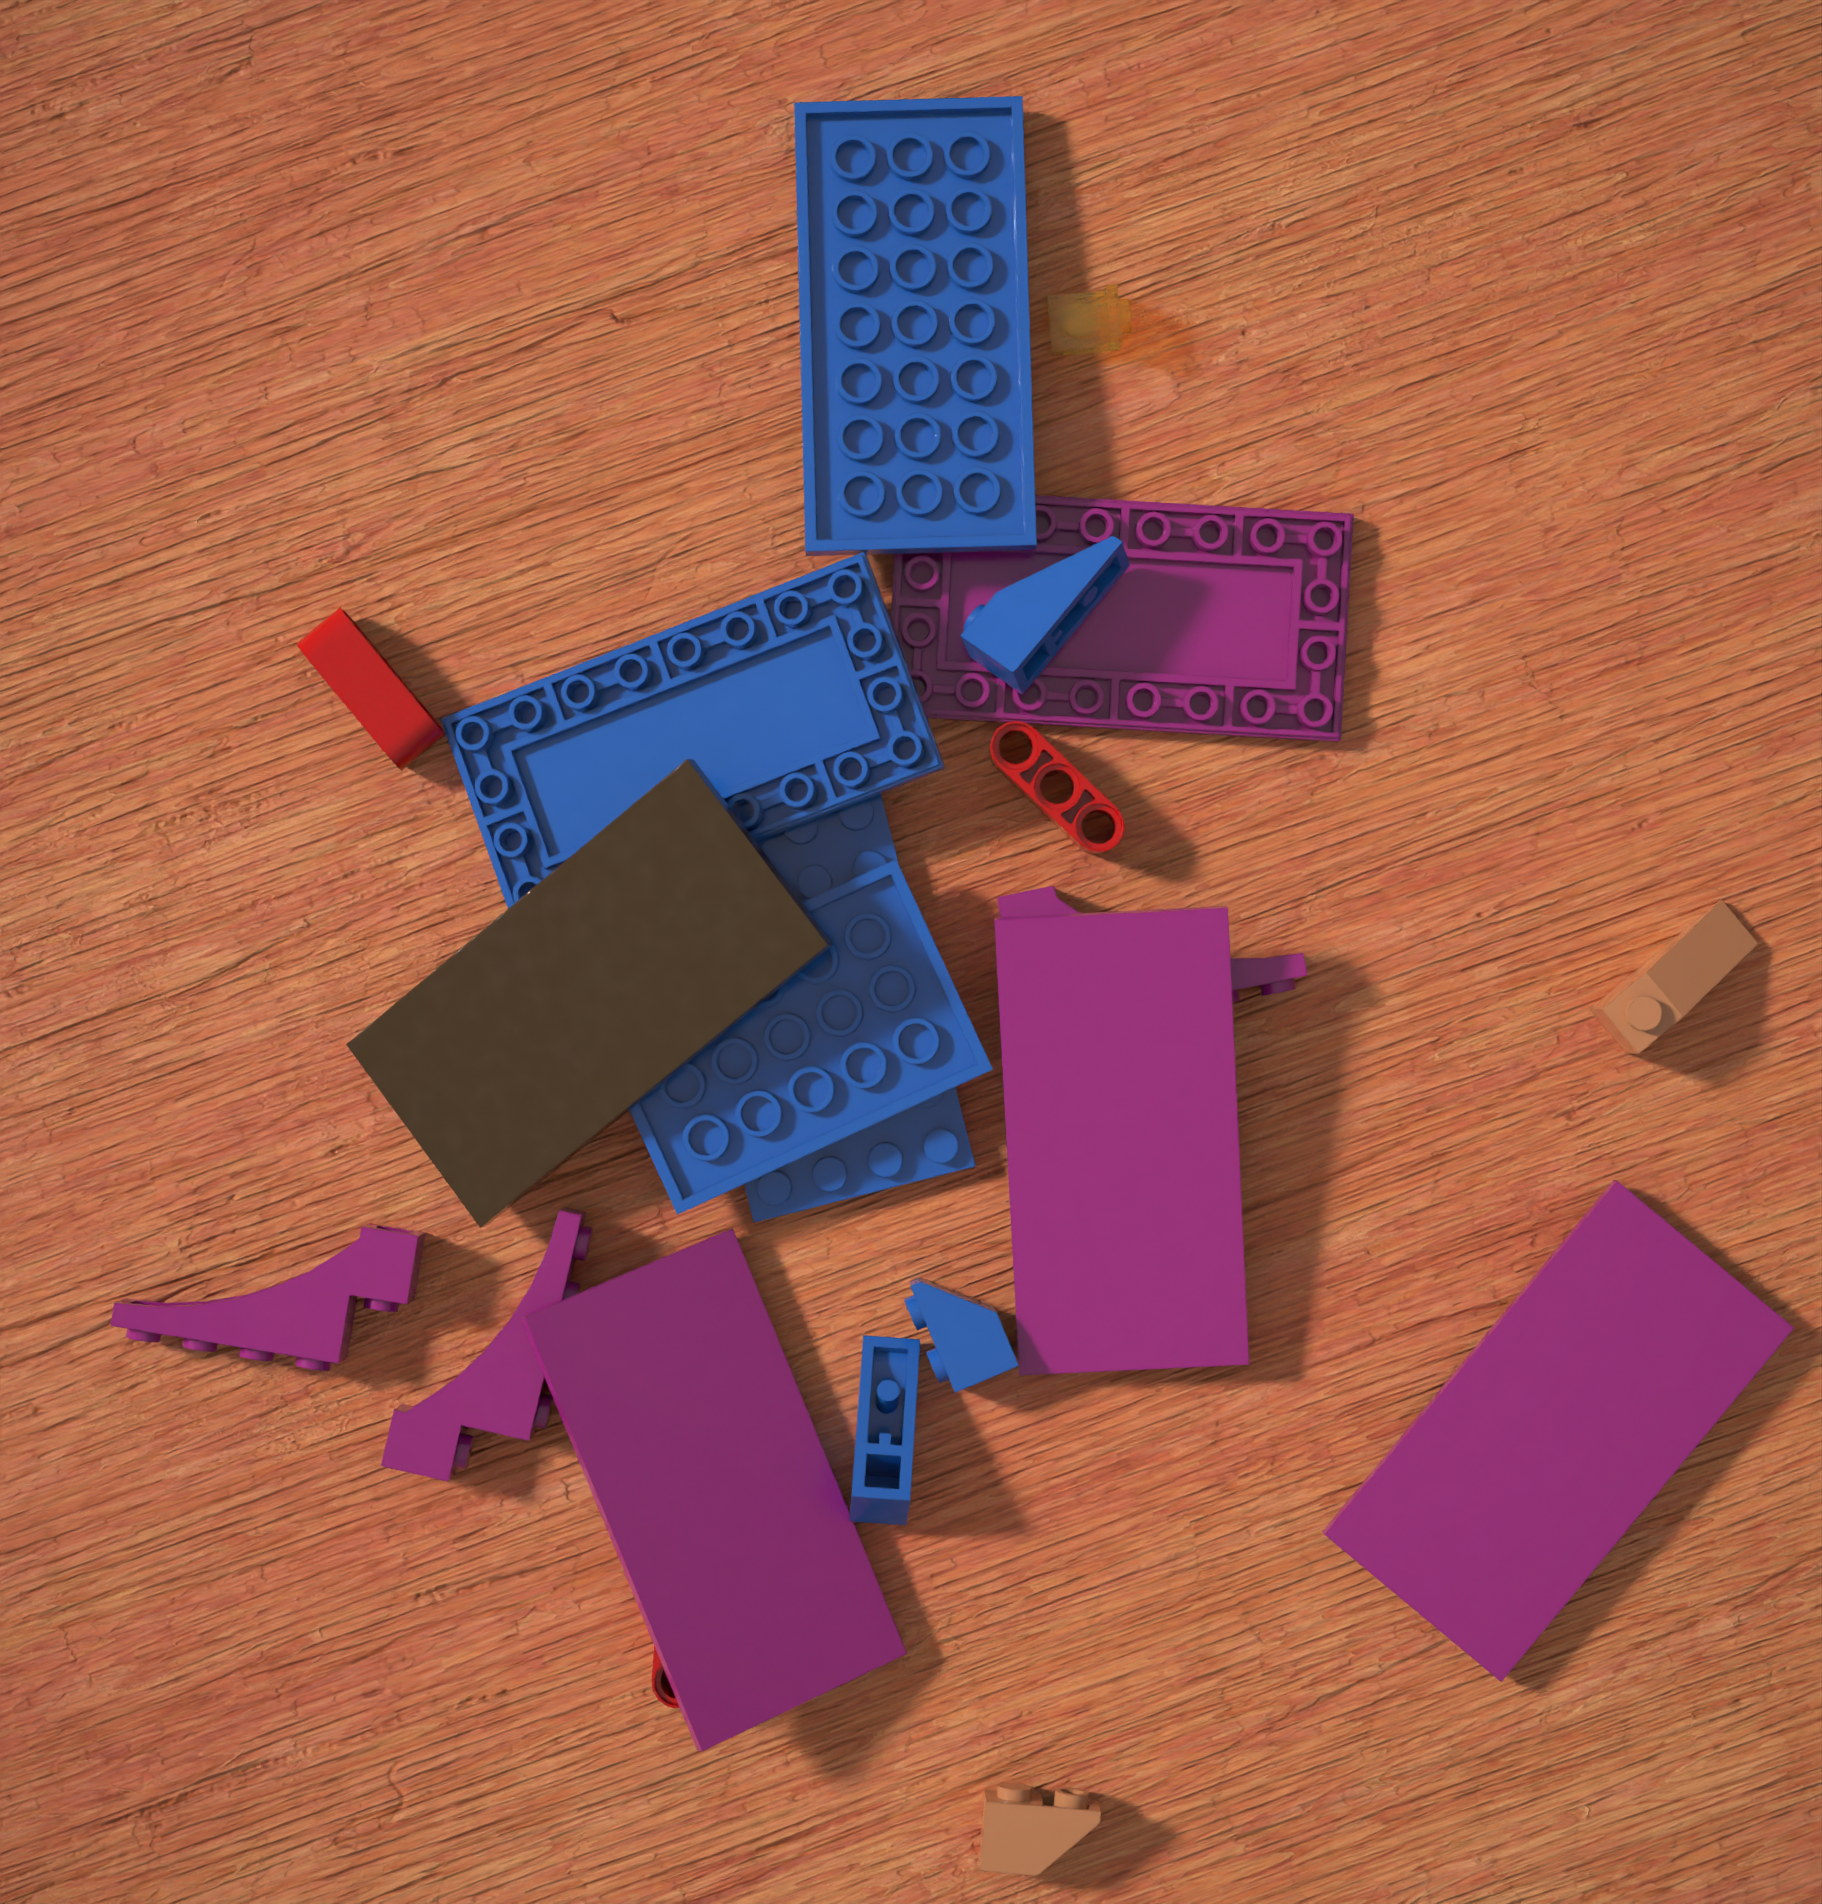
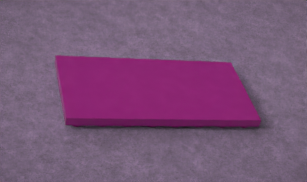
[891,495,1354,743]
[994,906,1249,1375]
[1322,1180,1794,1682]
[521,1228,907,1751]

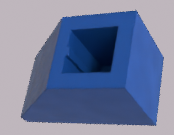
[904,1277,1019,1393]

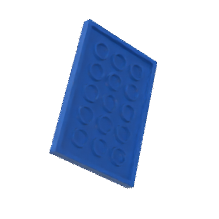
[630,859,993,1215]

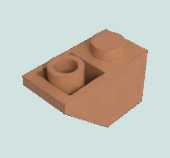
[979,1783,1101,1876]

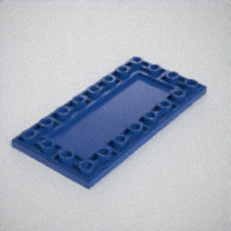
[441,552,946,909]

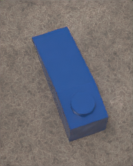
[960,536,1130,695]
[849,1335,920,1525]

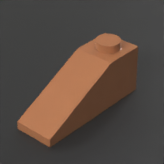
[1589,900,1759,1054]

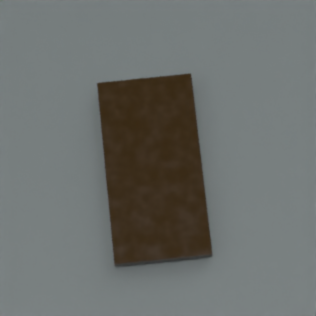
[346,759,833,1228]

